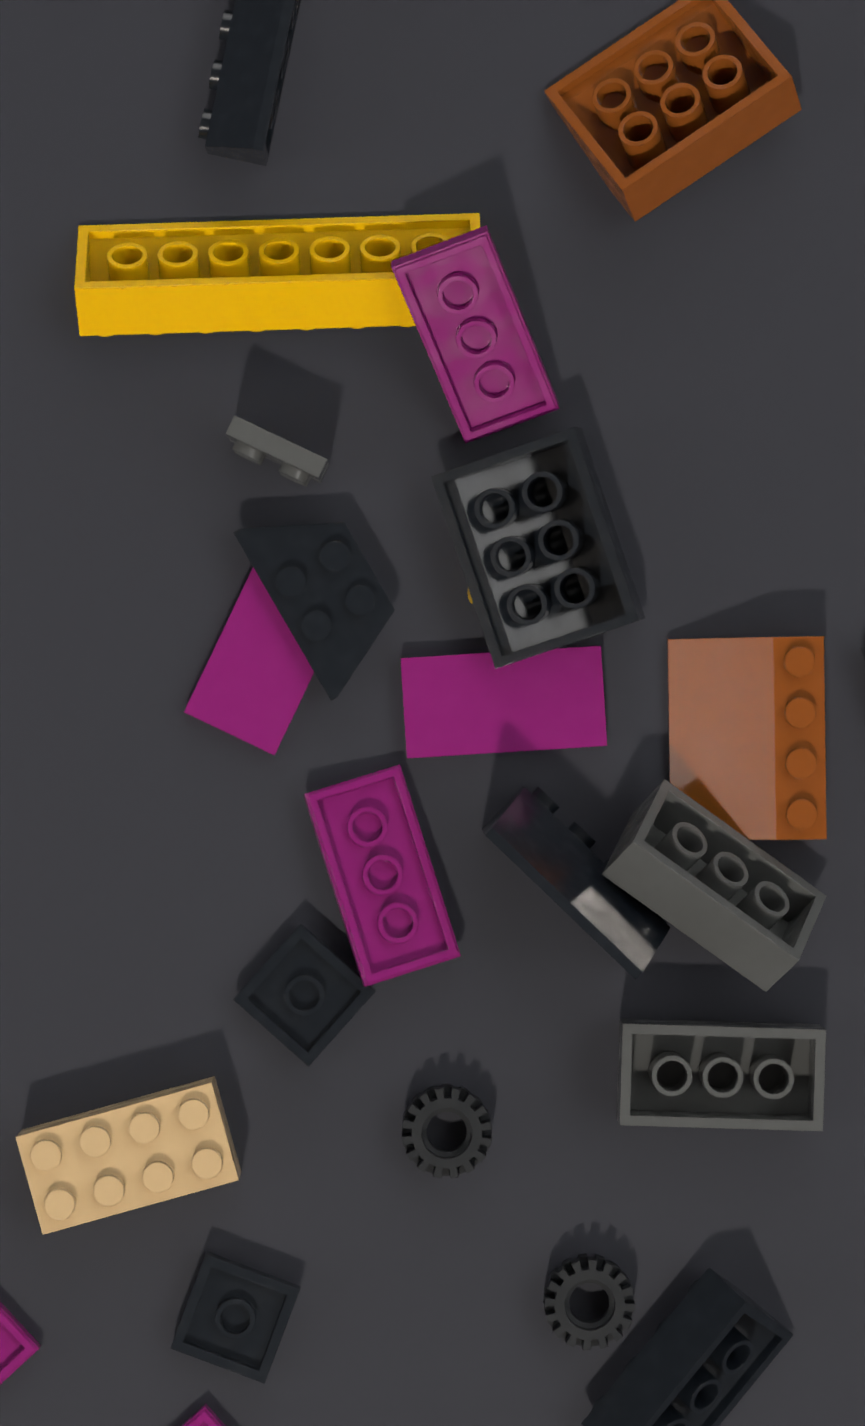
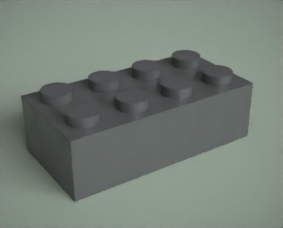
[602,779,827,992]
[616,1018,826,1131]

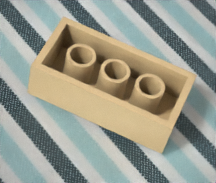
[16,1076,241,1235]

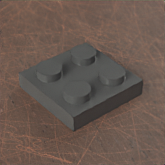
[226,415,329,487]

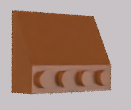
[544,0,802,222]
[667,636,827,840]

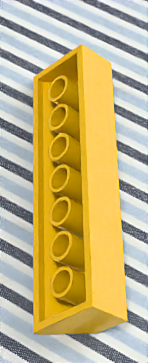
[74,213,480,337]

